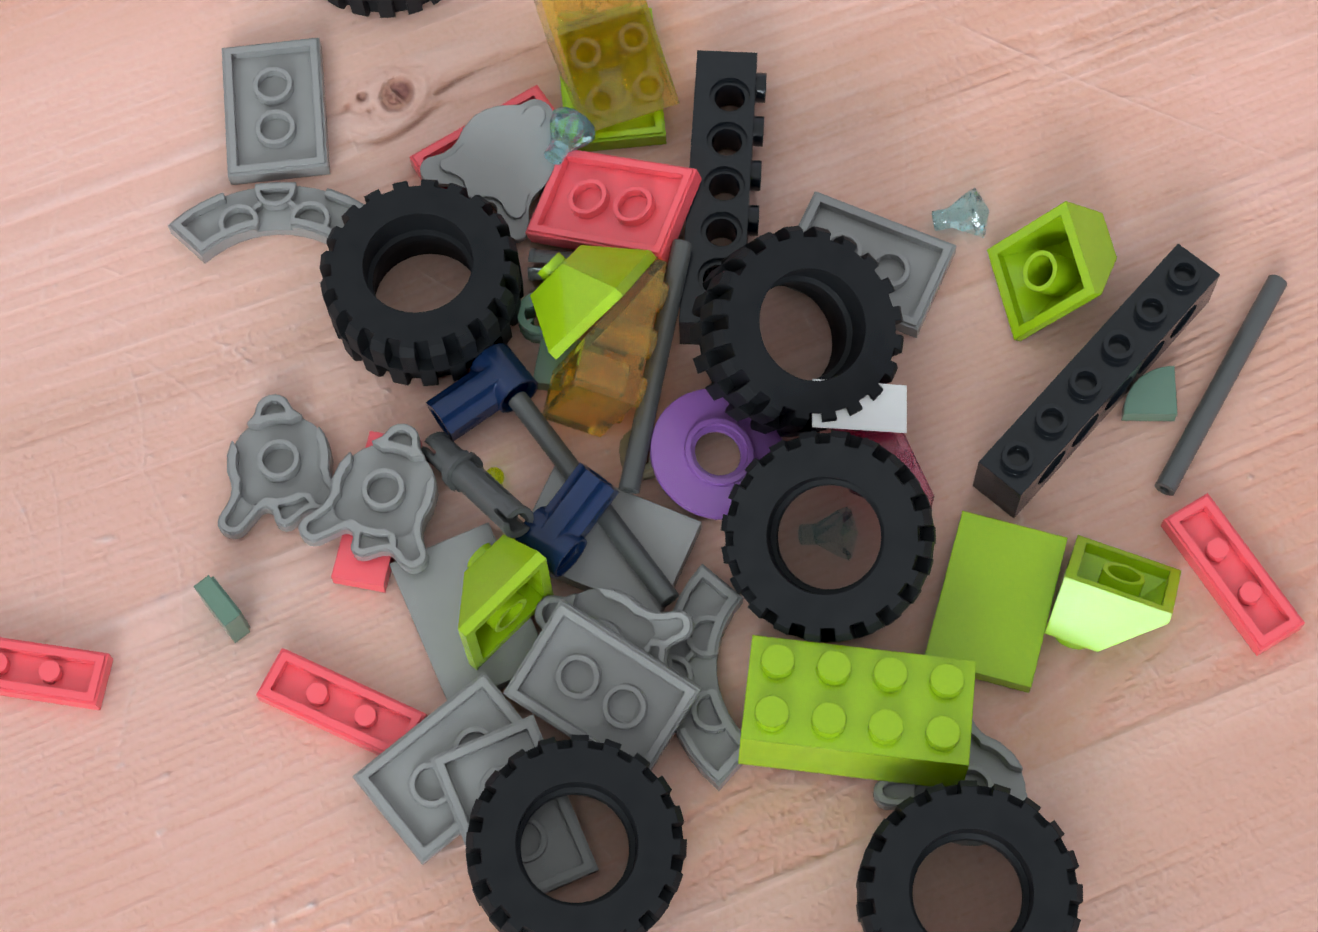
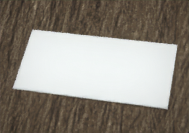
[812,379,907,433]

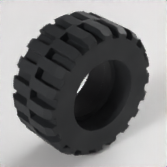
[319,179,524,386]
[690,226,904,437]
[721,430,936,642]
[466,734,687,932]
[856,780,1083,932]

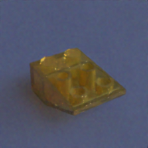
[534,0,679,135]
[543,259,669,437]

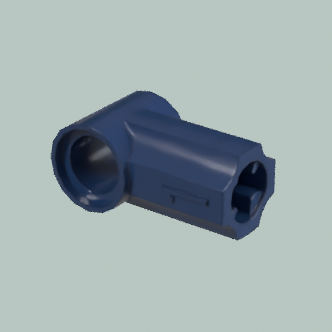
[426,343,538,441]
[515,462,619,578]

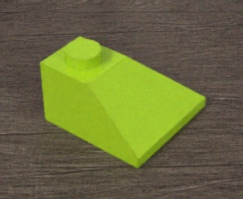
[987,201,1117,341]
[530,245,657,359]
[458,534,554,670]
[1044,535,1182,652]

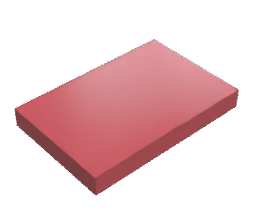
[525,148,702,266]

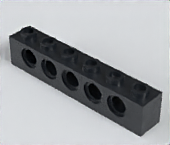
[679,50,767,345]
[973,244,1220,518]

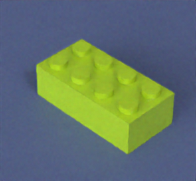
[738,635,976,787]

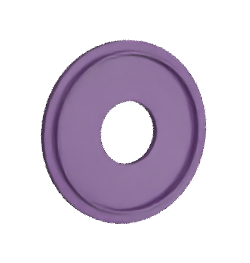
[650,389,782,520]

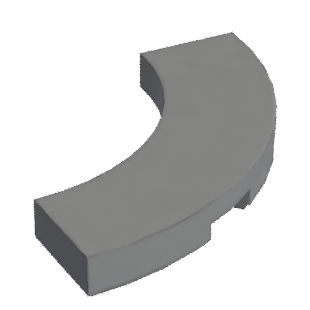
[168,182,365,264]
[668,564,743,791]

